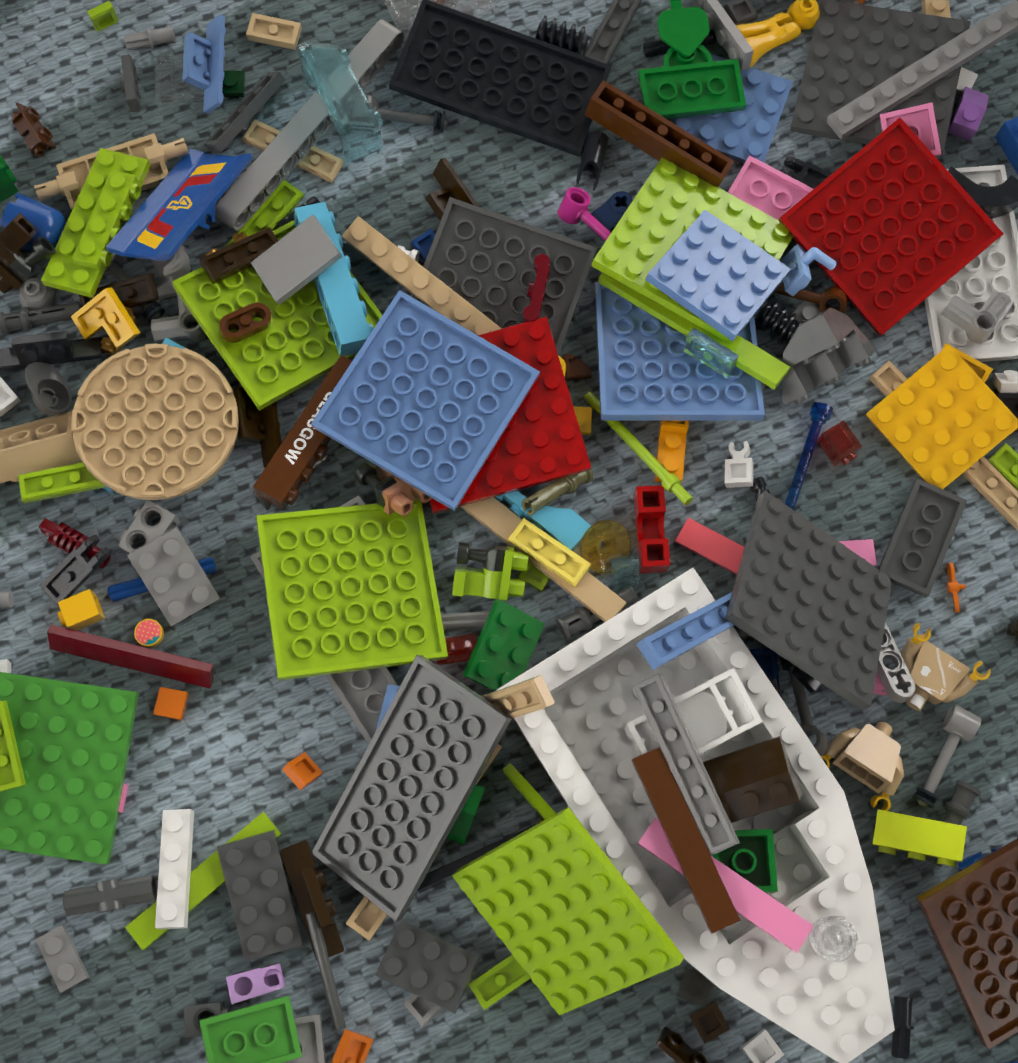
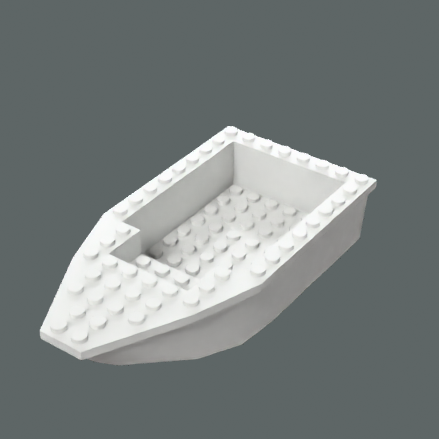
[496,568,895,1063]

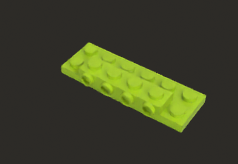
[41,148,151,298]

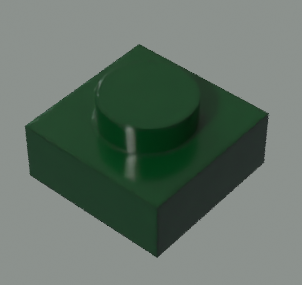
[222,71,245,97]

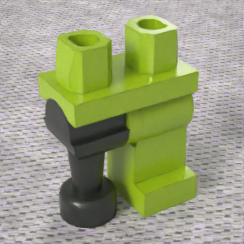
[452,542,529,601]

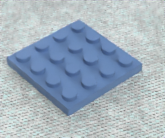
[672,53,793,164]
[645,210,791,341]

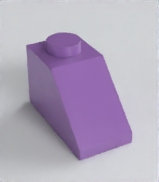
[947,86,989,141]

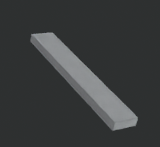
[633,673,740,856]

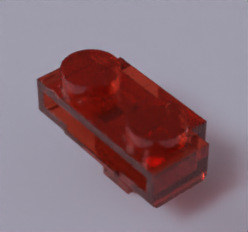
[436,633,478,666]

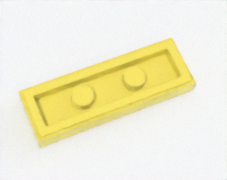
[508,518,591,588]

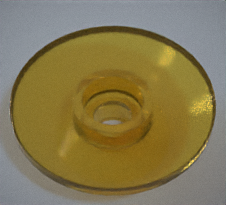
[580,520,631,574]

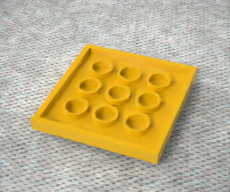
[866,344,1018,489]

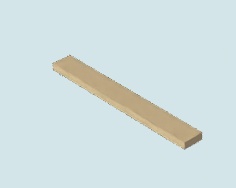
[869,361,1018,531]
[460,497,627,622]

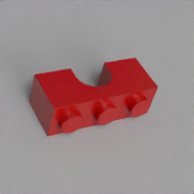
[633,485,670,574]

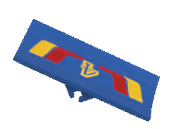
[106,149,253,261]

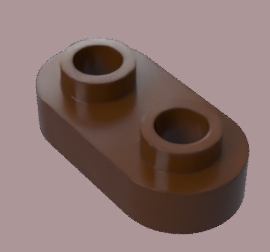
[220,303,271,343]

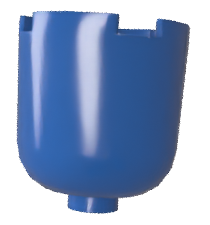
[0,193,66,252]

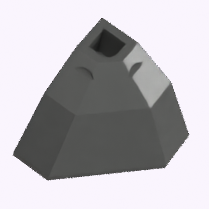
[782,308,876,405]

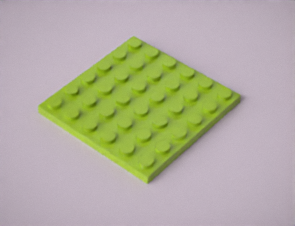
[591,158,793,344]
[172,220,382,411]
[256,499,448,681]
[452,807,685,1015]

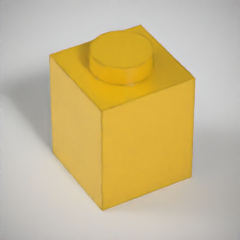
[57,589,106,631]

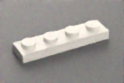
[155,809,194,929]

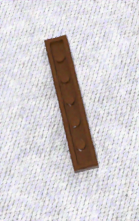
[631,747,741,934]

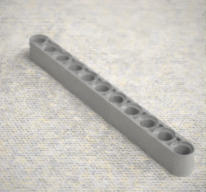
[215,19,404,231]

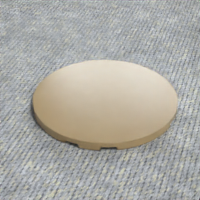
[71,344,239,500]

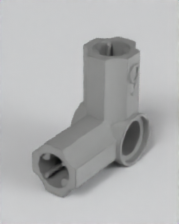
[941,291,1013,343]
[151,294,205,344]

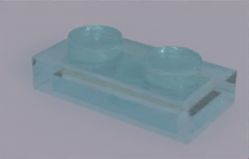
[683,328,739,379]

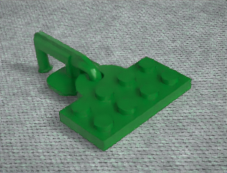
[638,0,746,119]

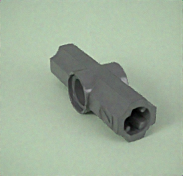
[63,875,157,916]

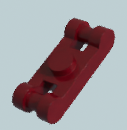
[523,254,550,322]

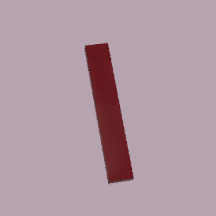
[47,625,214,689]

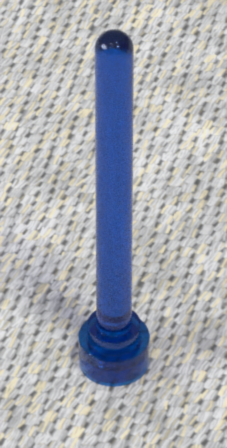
[785,402,833,510]

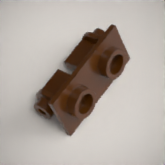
[12,102,56,156]

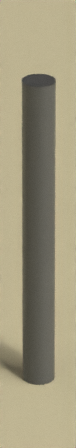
[306,911,346,1031]

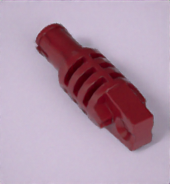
[39,518,111,569]

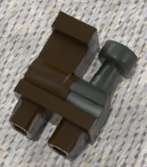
[0,213,56,293]

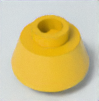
[787,0,820,30]

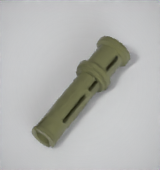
[522,469,593,515]

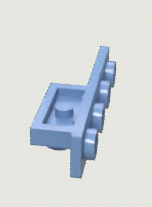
[182,14,226,114]

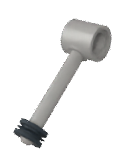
[912,704,981,808]

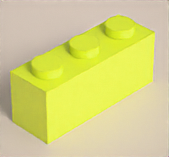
[872,810,967,867]

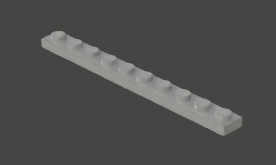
[827,0,1018,140]

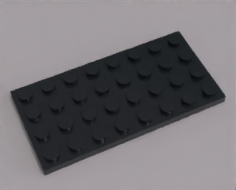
[389,0,612,157]

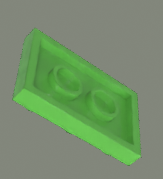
[199,995,302,1063]

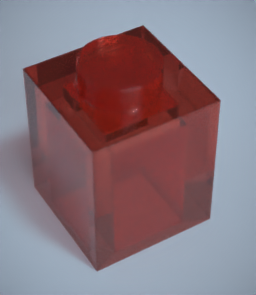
[817,420,862,467]

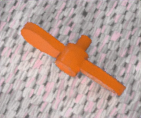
[946,562,966,613]

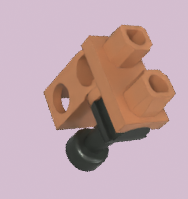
[354,463,432,517]

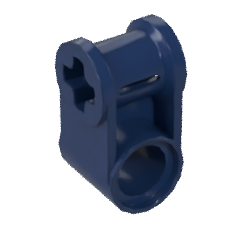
[586,191,633,241]

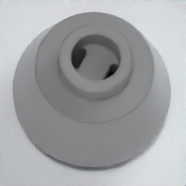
[19,278,56,310]

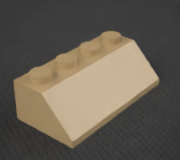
[0,411,82,483]

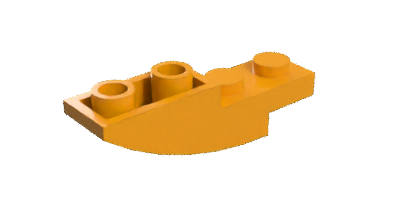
[654,421,689,484]

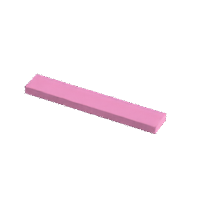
[638,818,813,953]

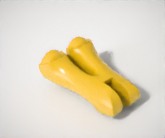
[736,12,801,68]

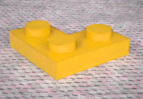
[71,287,140,348]

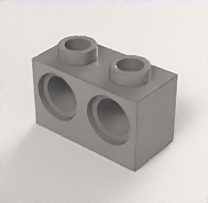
[118,500,181,554]

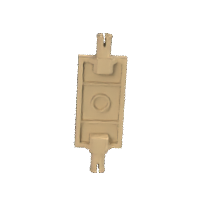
[34,133,189,210]

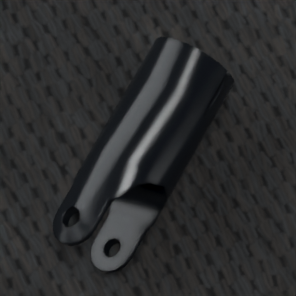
[576,131,609,191]

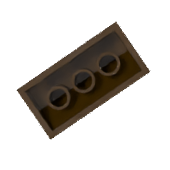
[675,736,802,823]

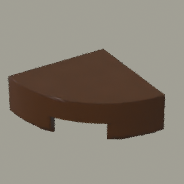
[562,354,592,381]

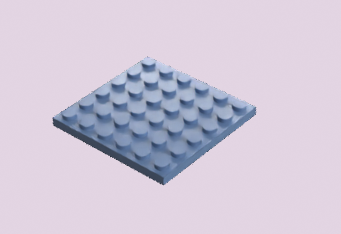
[595,282,765,421]
[311,290,540,511]

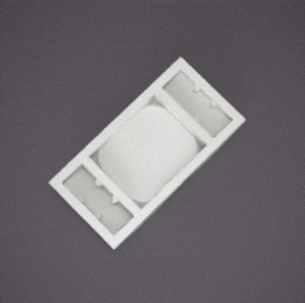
[627,668,763,770]

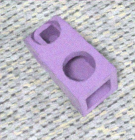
[226,963,285,1004]

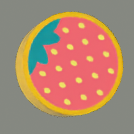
[134,619,164,648]

